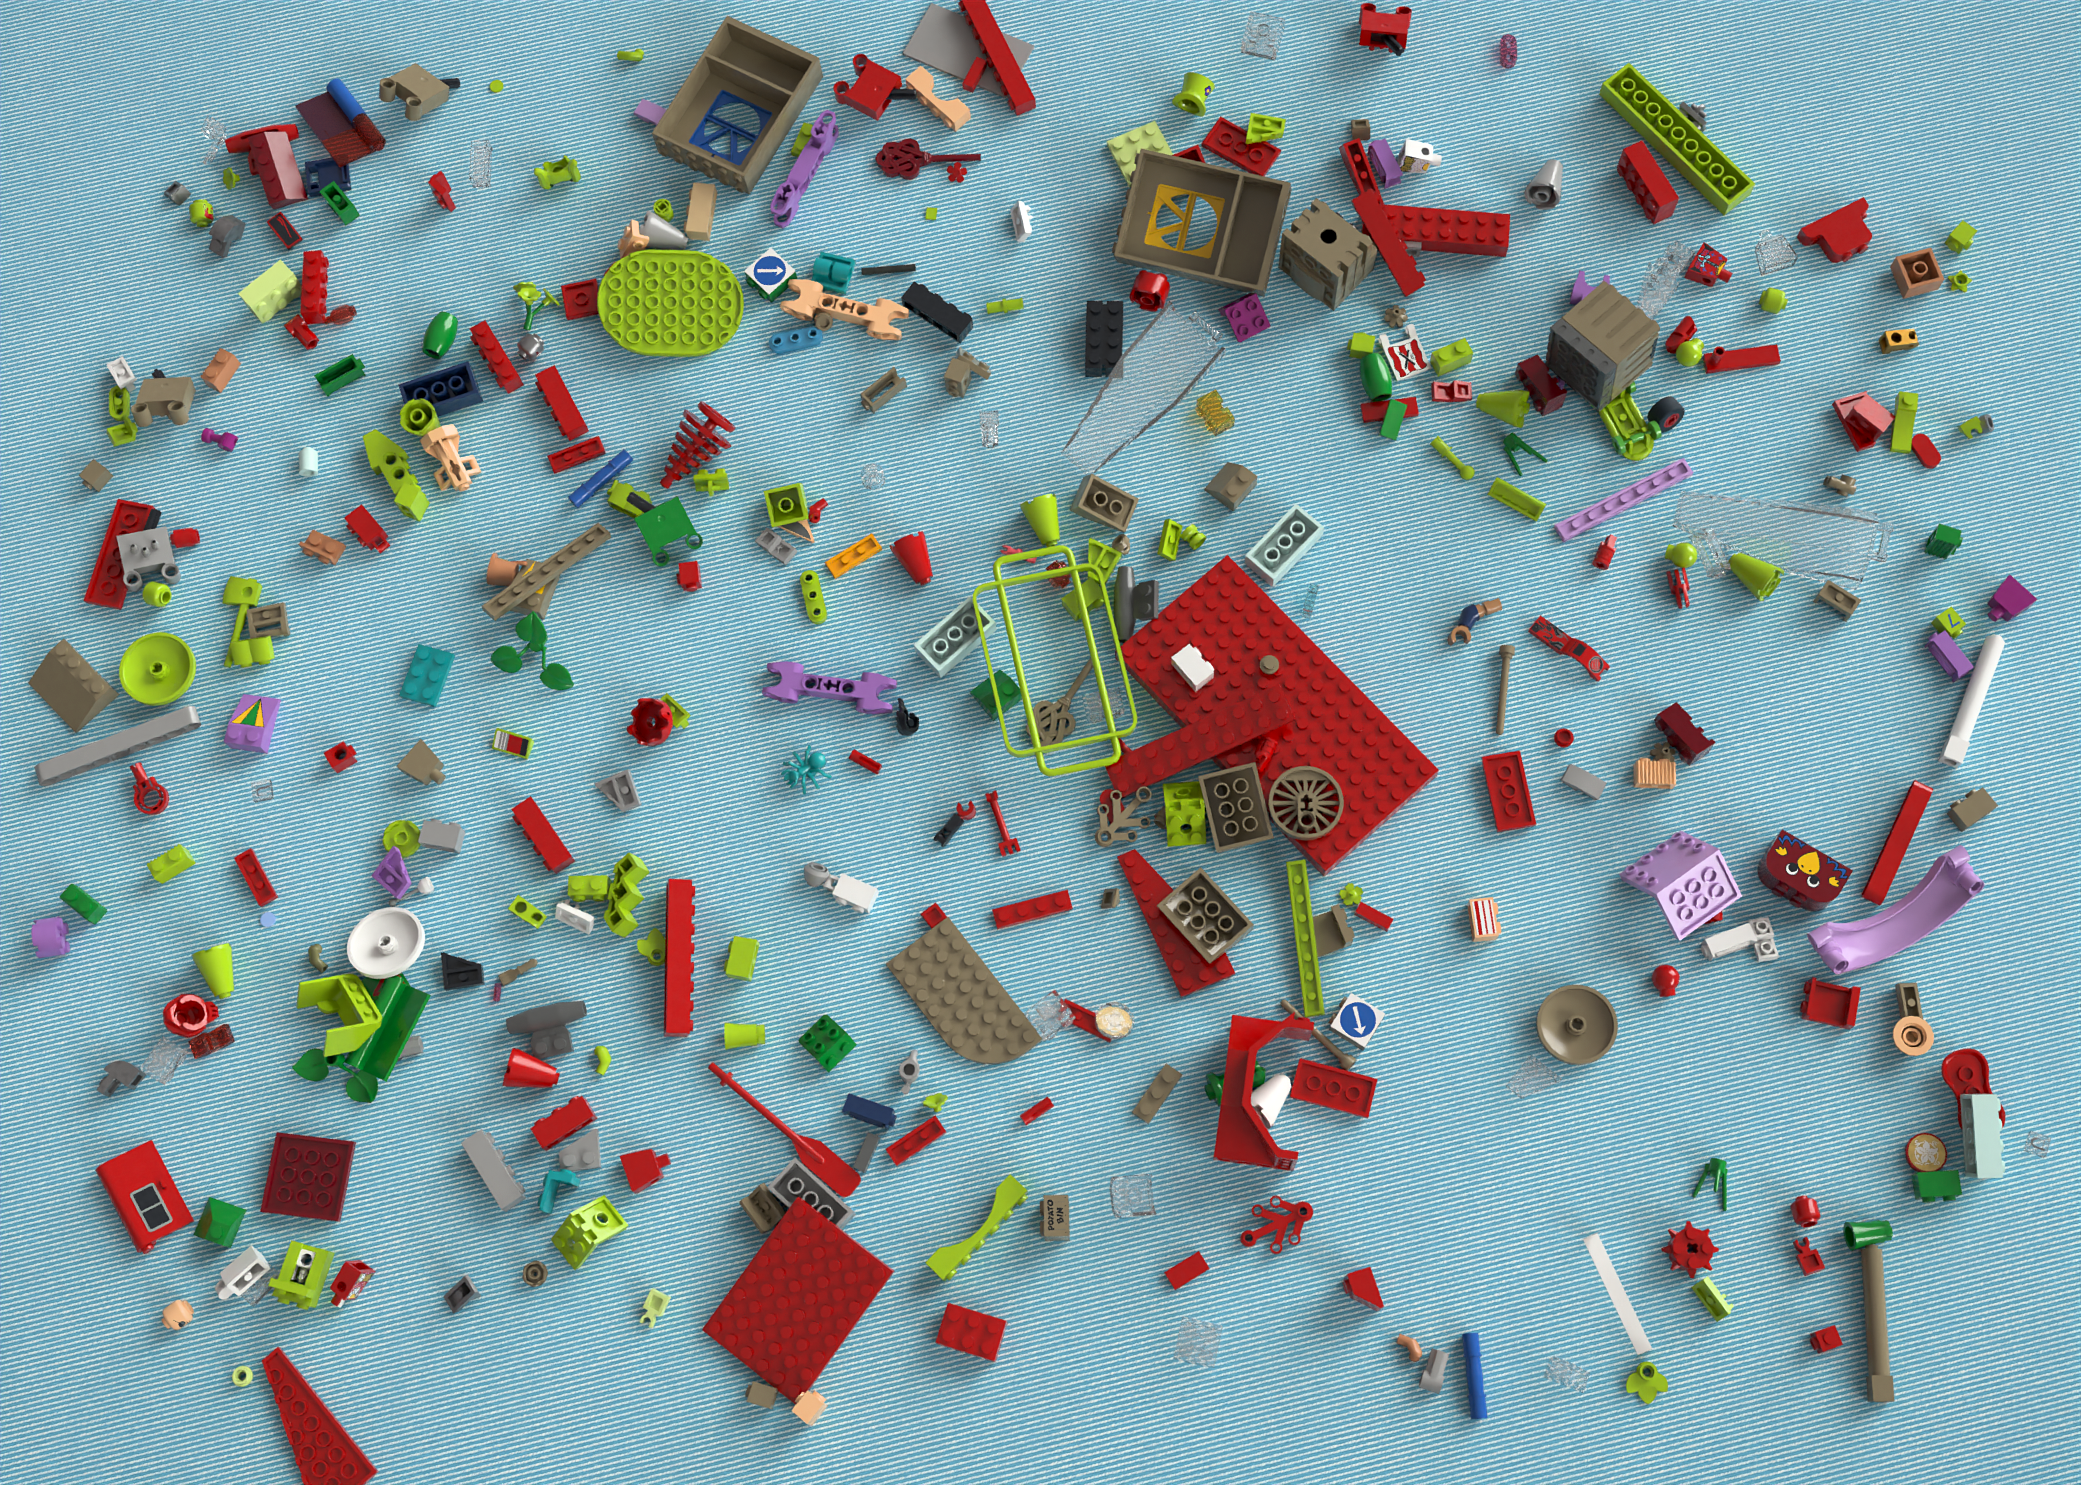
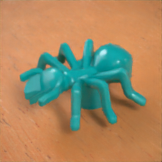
[781,745,832,794]

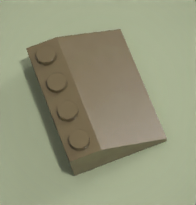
[28,639,120,733]
[1198,762,1274,853]
[1157,867,1254,964]

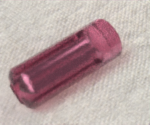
[493,983,502,1002]

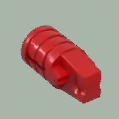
[1592,534,1617,570]
[1251,736,1278,773]

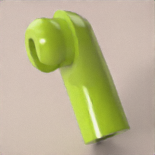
[594,1046,611,1076]

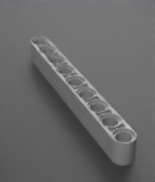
[34,706,201,786]

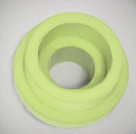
[232,1366,253,1387]

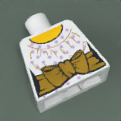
[1397,139,1442,173]

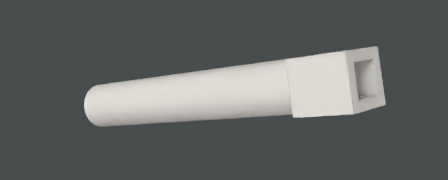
[1938,634,2005,769]

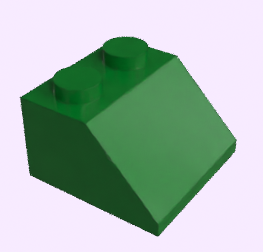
[970,670,1022,721]

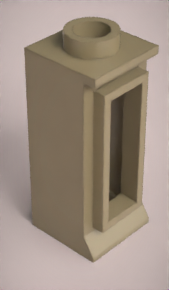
[860,367,907,414]

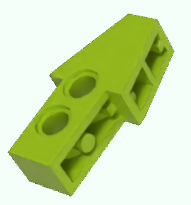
[363,429,419,496]

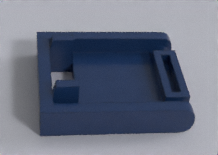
[305,155,352,197]

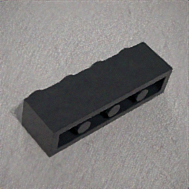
[901,282,973,344]

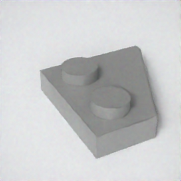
[594,769,642,813]

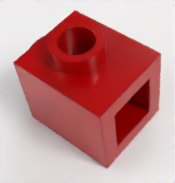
[676,561,702,592]

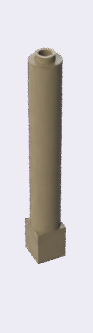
[1861,1245,1895,1403]

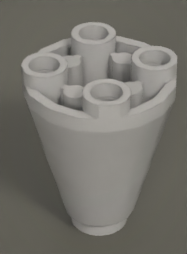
[639,211,689,250]

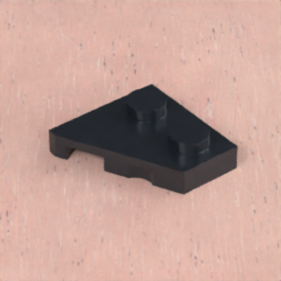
[441,952,485,991]

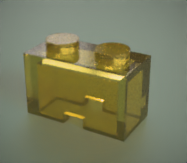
[1195,389,1235,436]

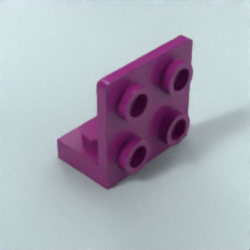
[1218,293,1271,342]

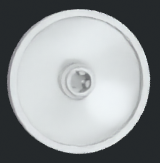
[347,907,425,979]

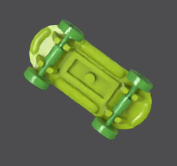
[1590,382,1662,461]

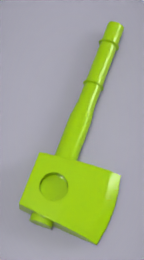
[222,576,263,668]

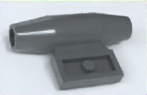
[1113,566,1159,643]
[506,1001,587,1060]

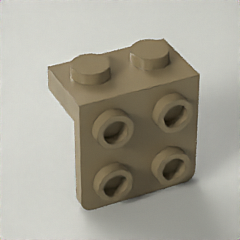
[1313,904,1355,957]

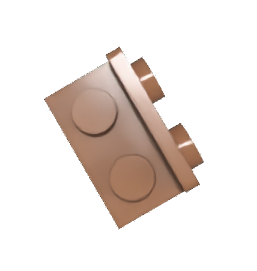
[298,530,346,565]

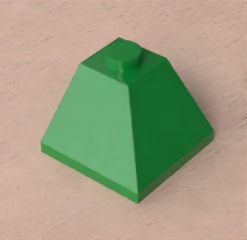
[193,1197,247,1248]

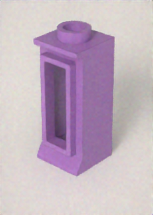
[1367,139,1403,189]
[1924,631,1974,683]

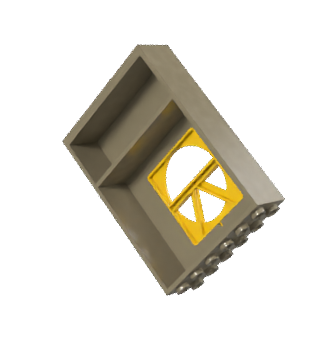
[1112,149,1292,297]

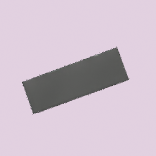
[853,1132,880,1174]

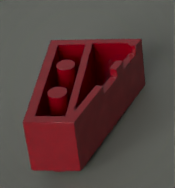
[1515,354,1567,417]
[1654,702,1716,766]

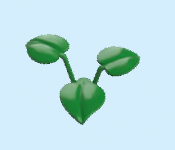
[491,611,574,690]
[292,1048,378,1103]

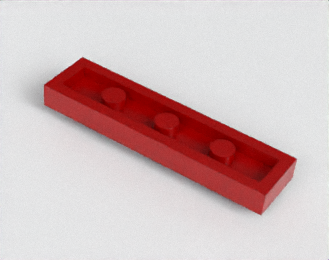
[992,889,1073,930]

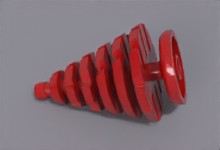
[660,401,736,489]

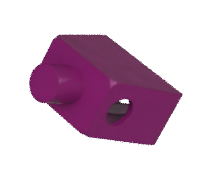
[1987,575,2037,622]

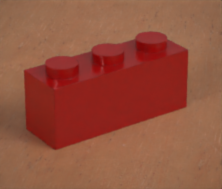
[530,1096,598,1151]

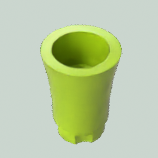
[724,1022,765,1050]

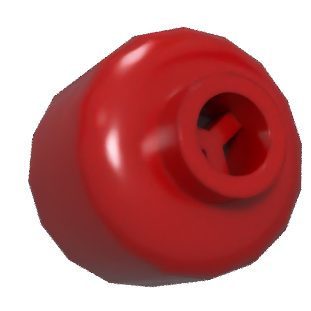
[1790,1195,1821,1228]

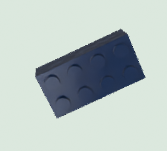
[398,361,484,417]

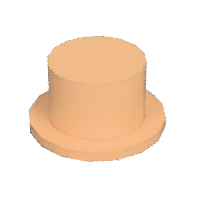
[1893,1016,1934,1056]

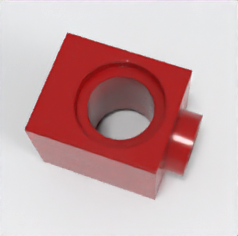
[324,741,358,773]

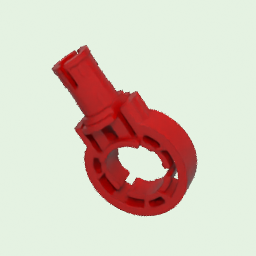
[130,762,169,815]

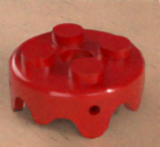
[627,698,673,746]

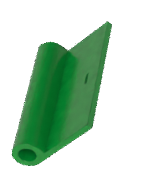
[344,975,431,1082]

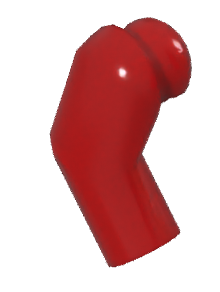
[808,498,828,523]

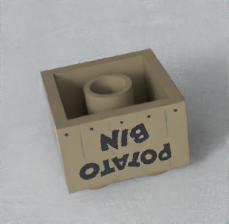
[1040,1195,1070,1241]

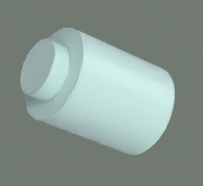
[299,447,318,477]

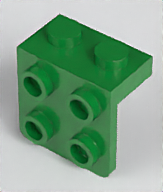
[799,1014,857,1073]

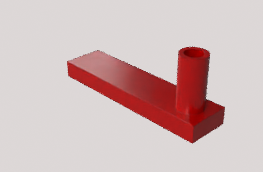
[1702,344,1781,374]

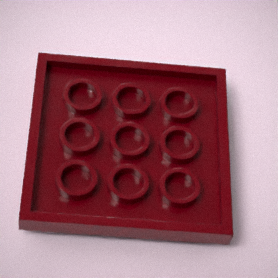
[260,1132,356,1222]

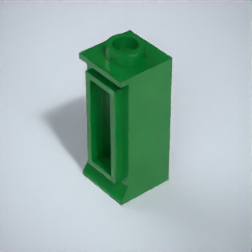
[314,354,366,397]

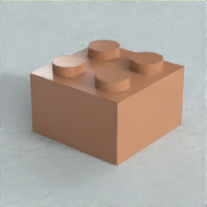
[1890,248,1944,299]

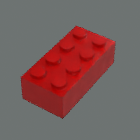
[1617,140,1679,225]

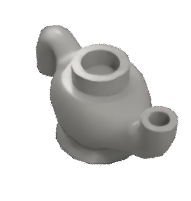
[899,1049,920,1095]

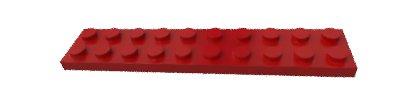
[1105,684,1296,799]

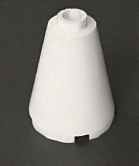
[1251,1074,1291,1130]

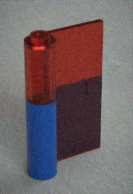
[295,79,386,167]

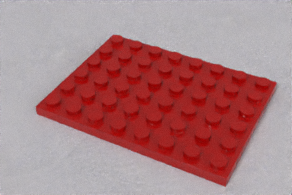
[702,1197,895,1405]

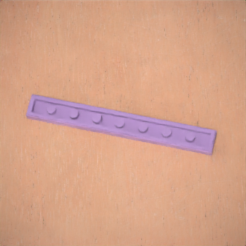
[1554,458,1693,543]

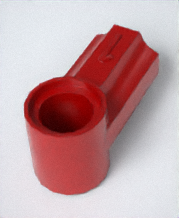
[284,314,319,350]

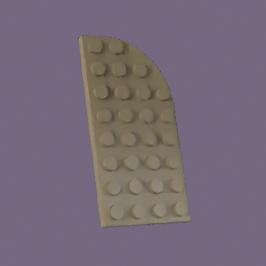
[886,917,1043,1065]

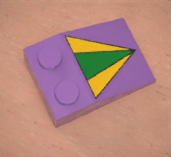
[224,694,281,754]

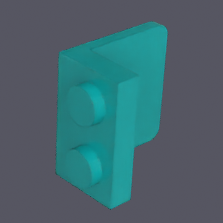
[538,1169,581,1214]

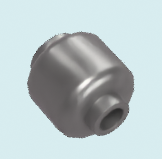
[517,333,544,360]

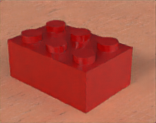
[935,1303,1008,1363]

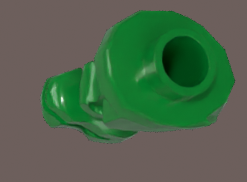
[1204,1061,1266,1107]

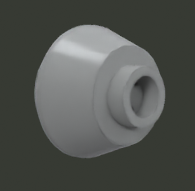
[804,862,830,887]

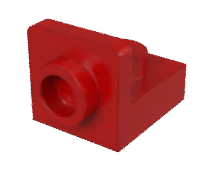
[1810,1325,1843,1353]

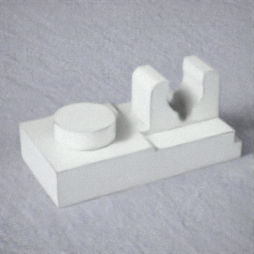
[1010,201,1033,242]
[107,356,137,392]
[555,900,594,935]

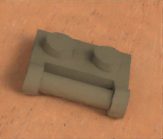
[247,602,290,639]

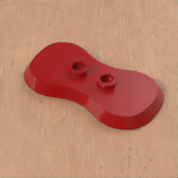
[1941,1048,2005,1129]

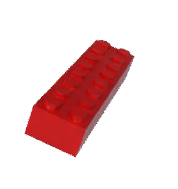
[1361,204,1510,257]

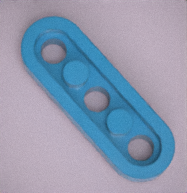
[769,326,823,354]

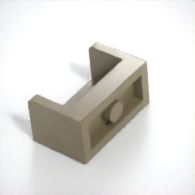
[1813,580,1861,622]

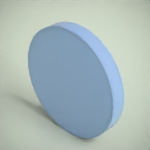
[260,912,276,927]

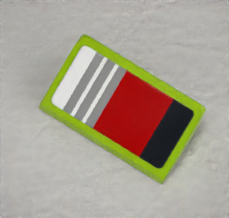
[492,728,534,759]

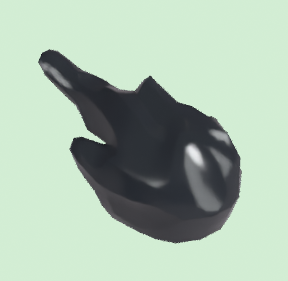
[895,698,919,736]

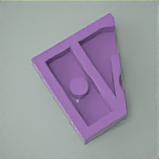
[371,846,412,899]

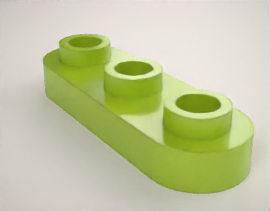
[800,570,827,624]

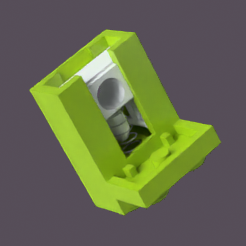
[268,1240,335,1310]

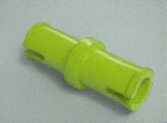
[986,298,1024,314]

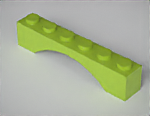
[925,1174,1028,1281]

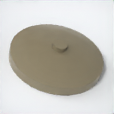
[1536,985,1618,1065]

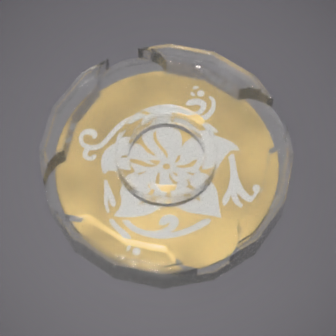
[1095,1002,1134,1039]

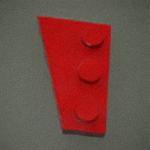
[1832,391,1876,452]

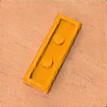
[825,533,882,579]

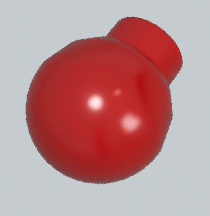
[1651,964,1680,997]

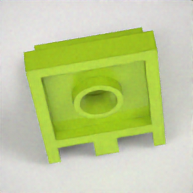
[1163,781,1206,847]
[551,1195,629,1270]

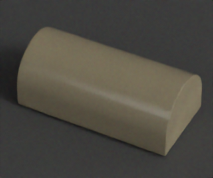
[1895,983,1923,1019]

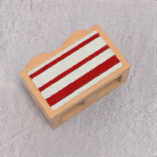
[1467,897,1501,942]

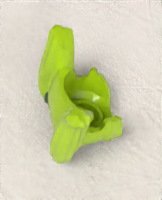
[534,155,581,190]

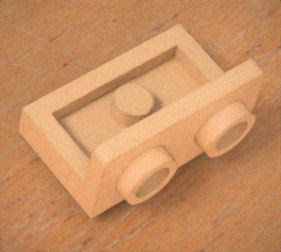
[617,220,649,260]

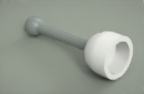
[389,877,434,907]

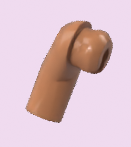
[1396,1334,1422,1362]

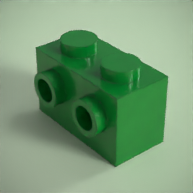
[1911,1170,1962,1203]

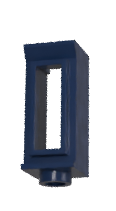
[842,1093,897,1130]

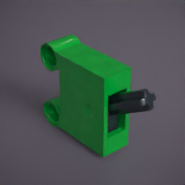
[626,492,703,566]

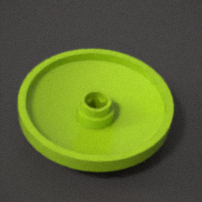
[119,632,196,706]

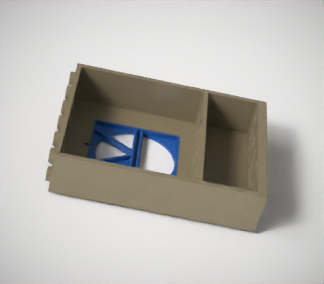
[652,16,823,194]

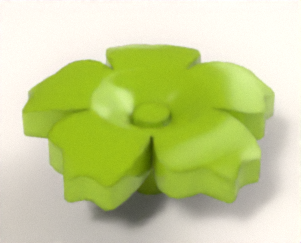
[1339,883,1363,906]

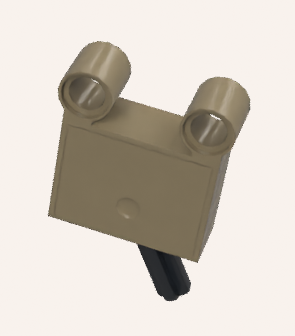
[131,369,196,427]

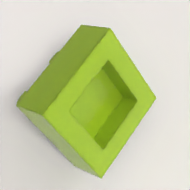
[1957,416,1982,439]

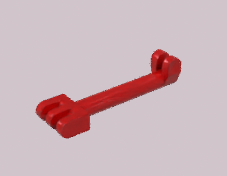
[985,790,1021,857]

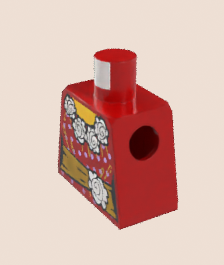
[330,1260,376,1308]

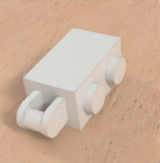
[823,873,879,914]
[215,1245,271,1300]

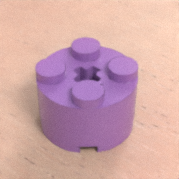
[31,917,70,958]

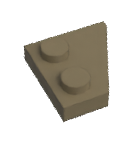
[956,347,991,380]

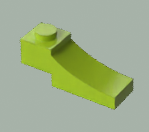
[1890,391,1918,454]

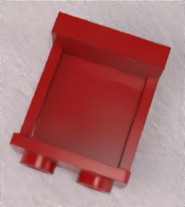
[1800,977,1861,1030]

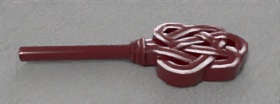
[875,138,981,180]

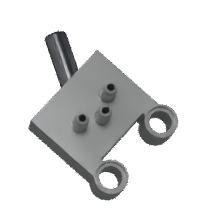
[116,509,181,592]

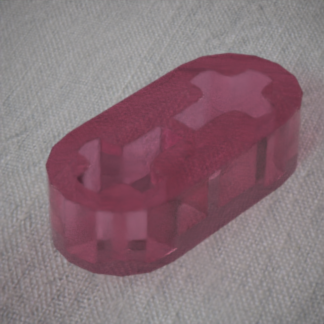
[1499,34,1517,69]

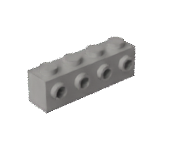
[461,1129,526,1212]

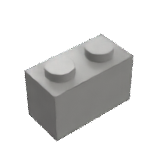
[418,819,465,854]

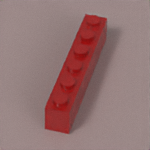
[1351,189,1426,297]

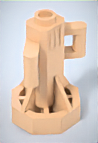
[420,424,481,492]

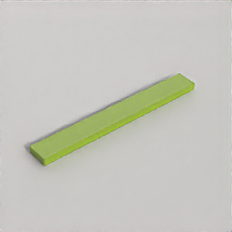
[1286,859,1325,1018]

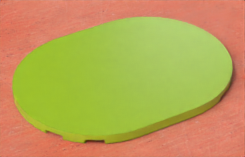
[597,250,744,357]

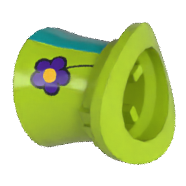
[1172,72,1215,117]

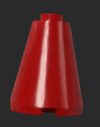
[889,531,933,586]
[502,1048,560,1088]

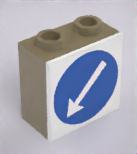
[1328,993,1385,1051]

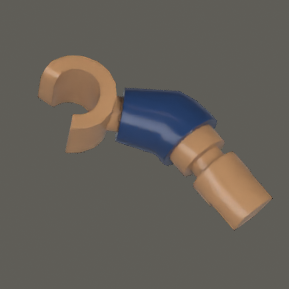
[1447,598,1502,646]

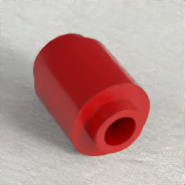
[170,528,200,548]

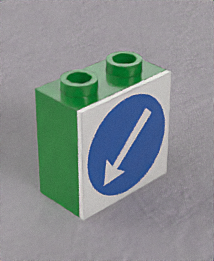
[744,248,797,303]

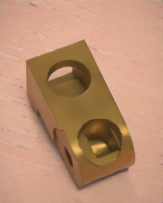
[1878,329,1919,354]

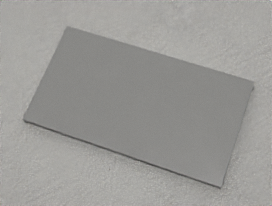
[903,3,1034,98]

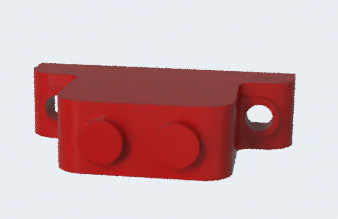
[1797,197,1872,263]

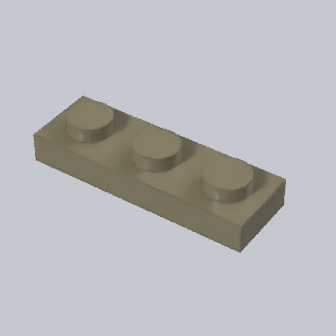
[1132,1063,1182,1125]

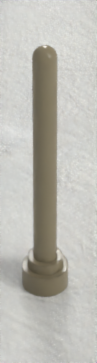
[1496,645,1515,735]
[1280,999,1357,1071]

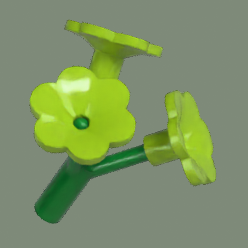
[513,282,560,331]

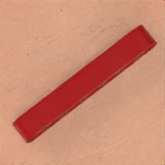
[1861,780,1933,906]

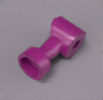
[201,428,239,452]

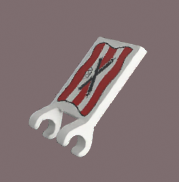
[1378,324,1431,382]

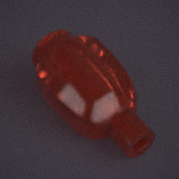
[325,304,357,325]

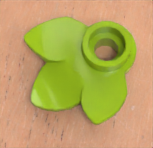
[637,928,665,966]
[1626,1361,1668,1404]

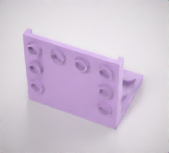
[1619,831,1742,941]

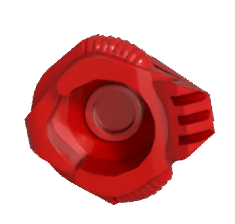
[163,994,219,1038]

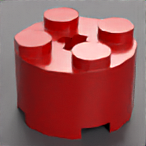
[1129,270,1171,312]

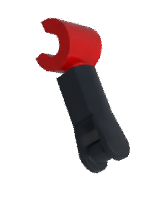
[933,800,976,847]

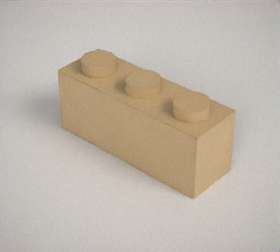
[684,183,717,241]

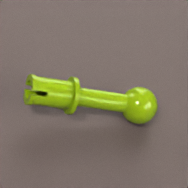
[1430,436,1475,480]

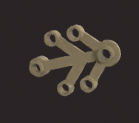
[1095,787,1152,847]

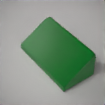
[1378,399,1407,441]

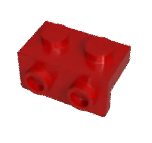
[428,171,456,212]

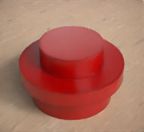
[1554,728,1574,748]

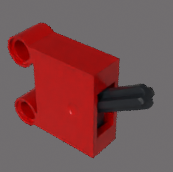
[1359,3,1412,56]
[833,54,917,121]

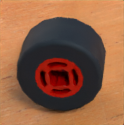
[1647,396,1685,432]

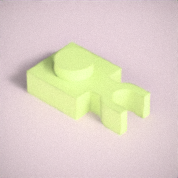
[640,1288,671,1328]

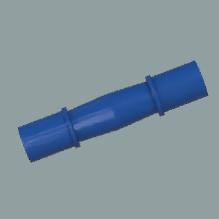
[568,449,633,508]
[1462,1333,1488,1419]

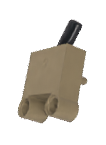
[379,63,460,121]

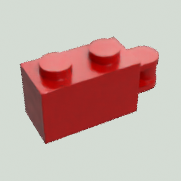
[344,504,390,554]

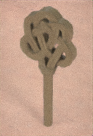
[1026,657,1093,747]

